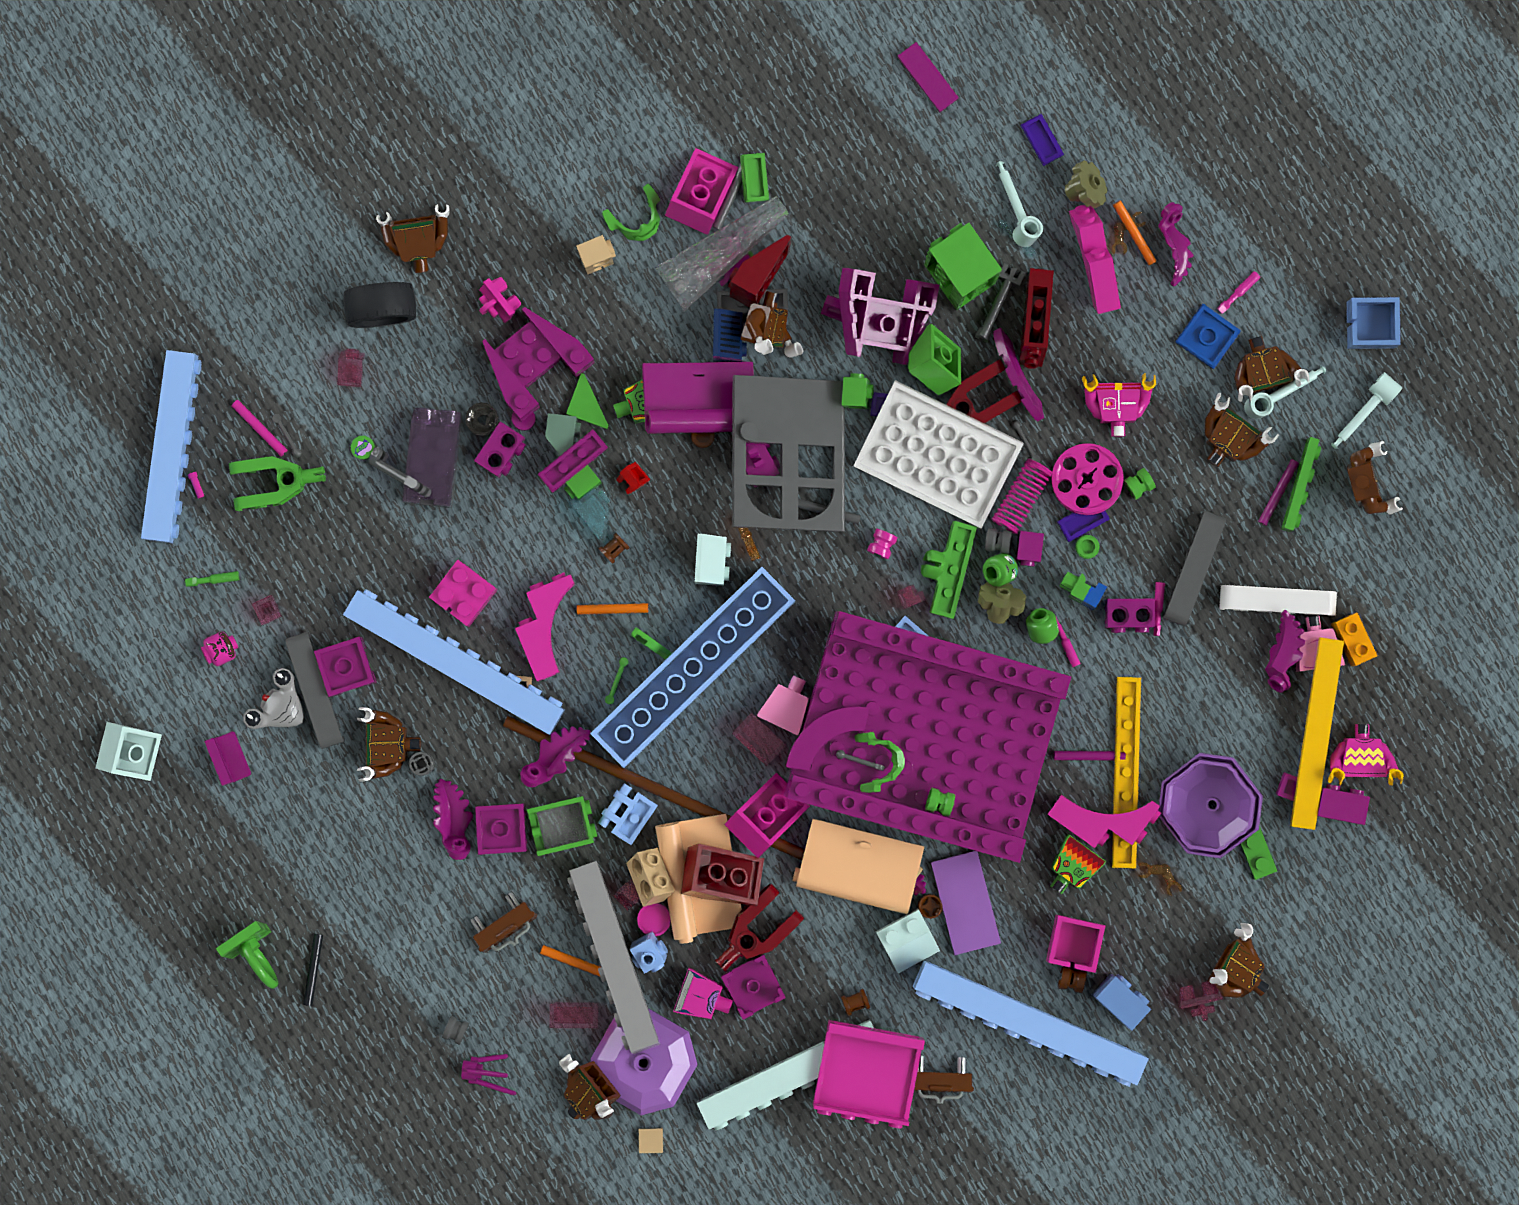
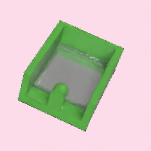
[527,796,597,856]

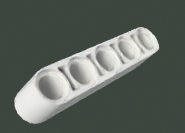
[1220,585,1337,616]

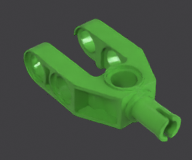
[229,456,326,511]

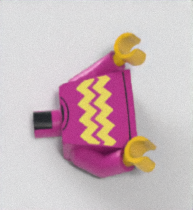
[1328,724,1404,786]

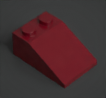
[728,235,792,308]
[681,843,764,906]

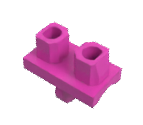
[479,277,521,323]

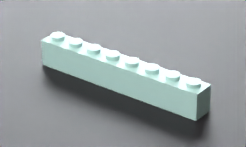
[697,1019,874,1131]

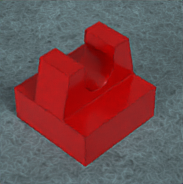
[616,461,650,494]

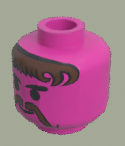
[201,631,238,666]

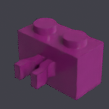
[746,443,780,488]

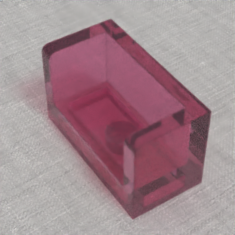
[732,713,786,766]
[549,1002,599,1028]

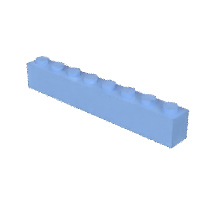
[141,350,201,543]

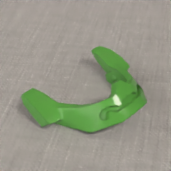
[602,184,660,241]
[855,732,905,793]

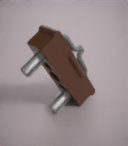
[471,893,537,953]
[914,1055,974,1104]

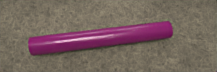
[1258,459,1299,526]
[1054,751,1126,761]

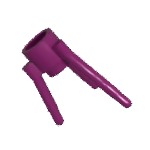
[461,1054,516,1096]

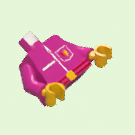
[1082,373,1156,437]

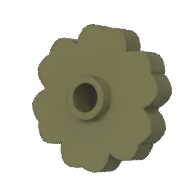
[1065,160,1107,208]
[978,582,1026,624]

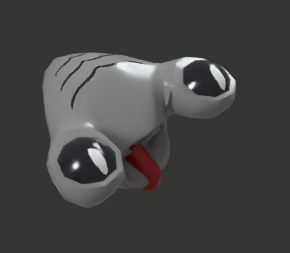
[243,668,303,729]

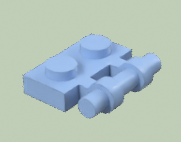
[598,783,658,845]

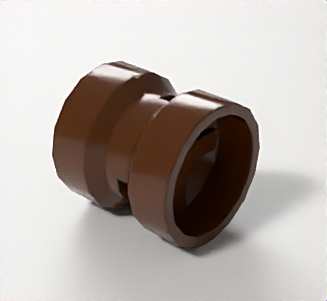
[918,894,943,919]
[1058,966,1087,994]

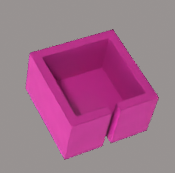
[429,560,498,627]
[1046,914,1105,973]

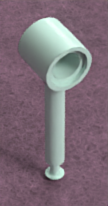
[996,161,1043,247]
[1244,366,1326,419]
[1331,372,1402,449]

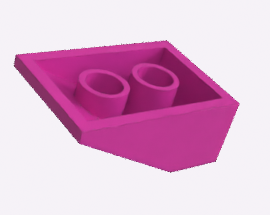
[665,148,739,235]
[724,773,810,858]

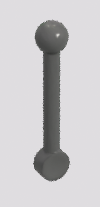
[272,414,302,458]
[1011,420,1041,463]
[836,750,885,771]

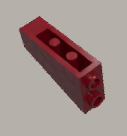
[1019,268,1054,369]

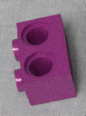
[474,421,526,478]
[1105,598,1155,633]

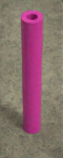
[231,400,288,457]

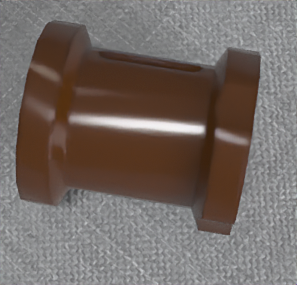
[598,532,630,564]
[841,989,870,1017]

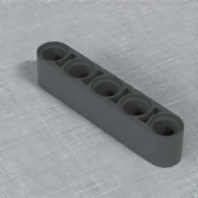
[1162,510,1226,627]
[285,631,345,749]

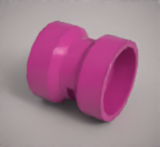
[867,528,898,559]

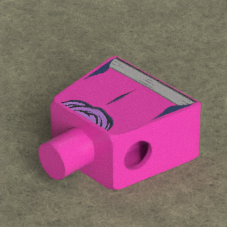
[673,967,733,1019]

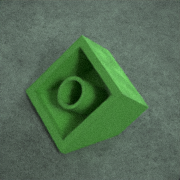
[908,324,961,396]

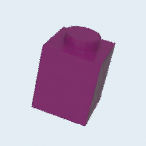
[1015,531,1044,567]

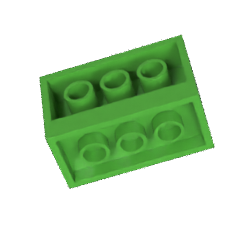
[924,223,1002,311]

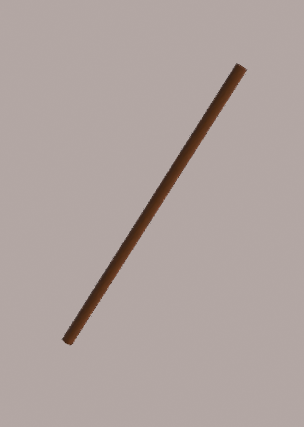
[503,716,805,861]

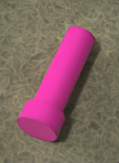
[187,472,204,499]

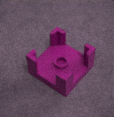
[314,637,377,697]
[475,803,528,855]
[721,954,786,1020]

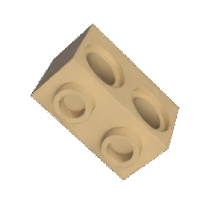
[576,235,616,274]
[626,848,675,907]

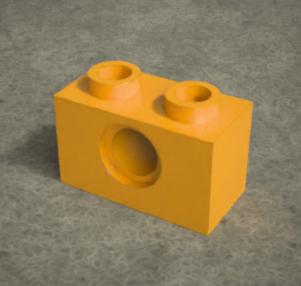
[1331,613,1377,667]

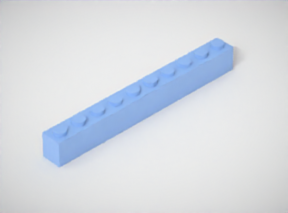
[343,589,565,735]

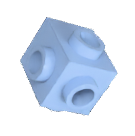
[630,931,668,974]

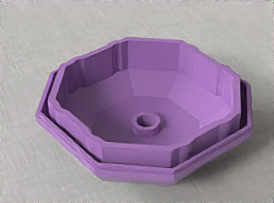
[1158,753,1263,858]
[591,1008,698,1115]

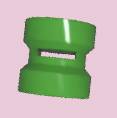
[1123,468,1156,500]
[925,788,955,817]

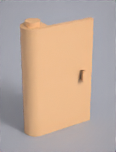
[655,814,742,944]
[793,819,925,915]

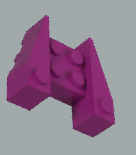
[838,267,940,365]
[482,307,595,422]

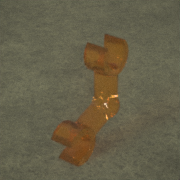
[1111,212,1146,255]
[738,528,760,561]
[1137,862,1182,897]

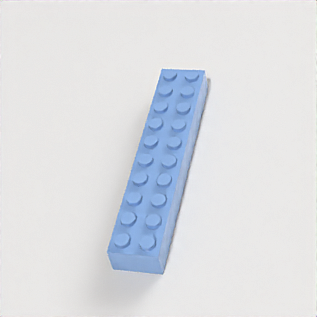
[590,567,795,768]
[913,960,1149,1087]

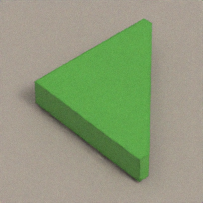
[566,373,609,430]
[631,627,673,660]

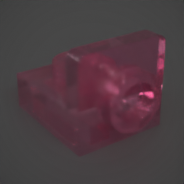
[337,349,365,387]

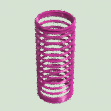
[992,458,1053,534]

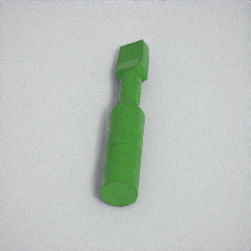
[185,571,240,587]

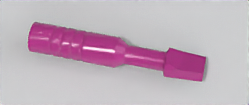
[1217,271,1261,314]
[1153,582,1165,636]
[1056,617,1081,668]

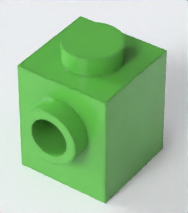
[842,373,874,409]
[564,465,602,501]

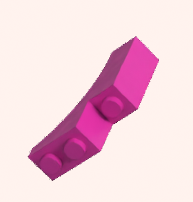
[1069,205,1121,314]
[515,573,575,682]
[1048,795,1161,848]

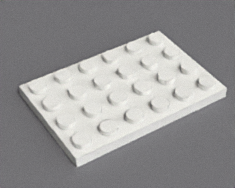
[854,380,1024,528]

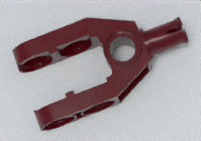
[946,359,1022,423]
[715,883,804,972]

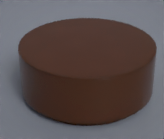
[691,432,715,448]

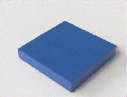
[1175,304,1241,369]

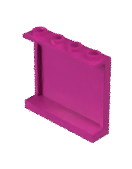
[813,1020,925,1129]

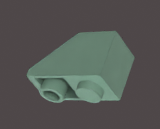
[545,413,581,455]

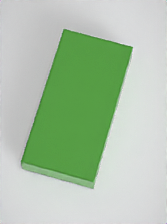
[740,153,769,203]

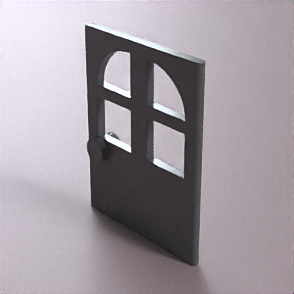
[732,375,845,532]

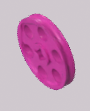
[1052,444,1123,515]

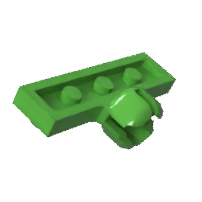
[921,521,977,619]

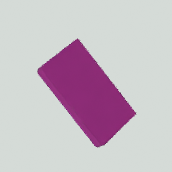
[204,731,251,786]

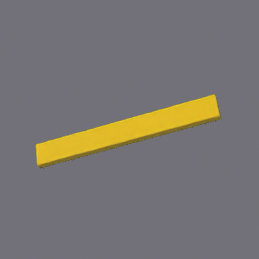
[1290,637,1344,830]
[1112,677,1141,868]

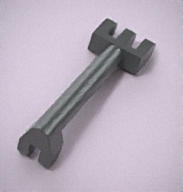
[975,262,1026,343]
[369,447,431,497]

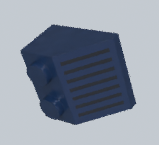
[713,309,747,362]

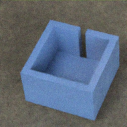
[1347,297,1400,349]
[1091,974,1151,1031]

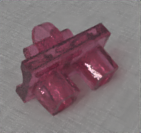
[1178,981,1223,1022]

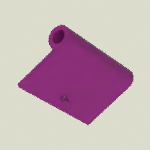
[642,362,754,434]

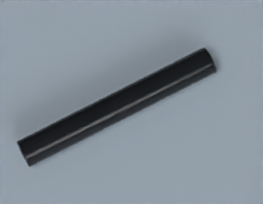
[303,933,323,1006]

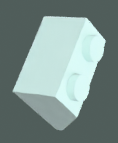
[695,534,731,586]
[96,722,162,781]
[875,909,940,973]

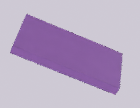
[931,851,1001,955]

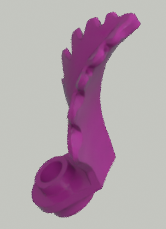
[1158,202,1194,287]
[1265,610,1305,693]
[520,726,591,787]
[433,779,473,860]

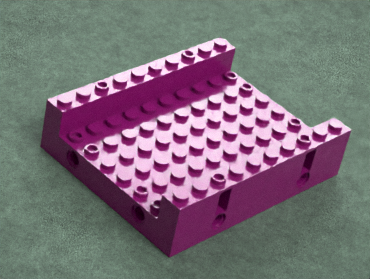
[784,611,1072,863]

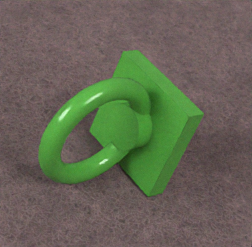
[216,921,278,989]

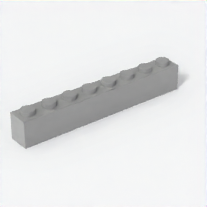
[567,861,660,1054]

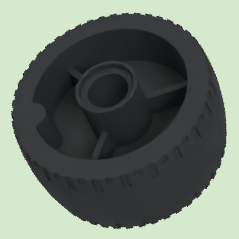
[344,282,416,328]

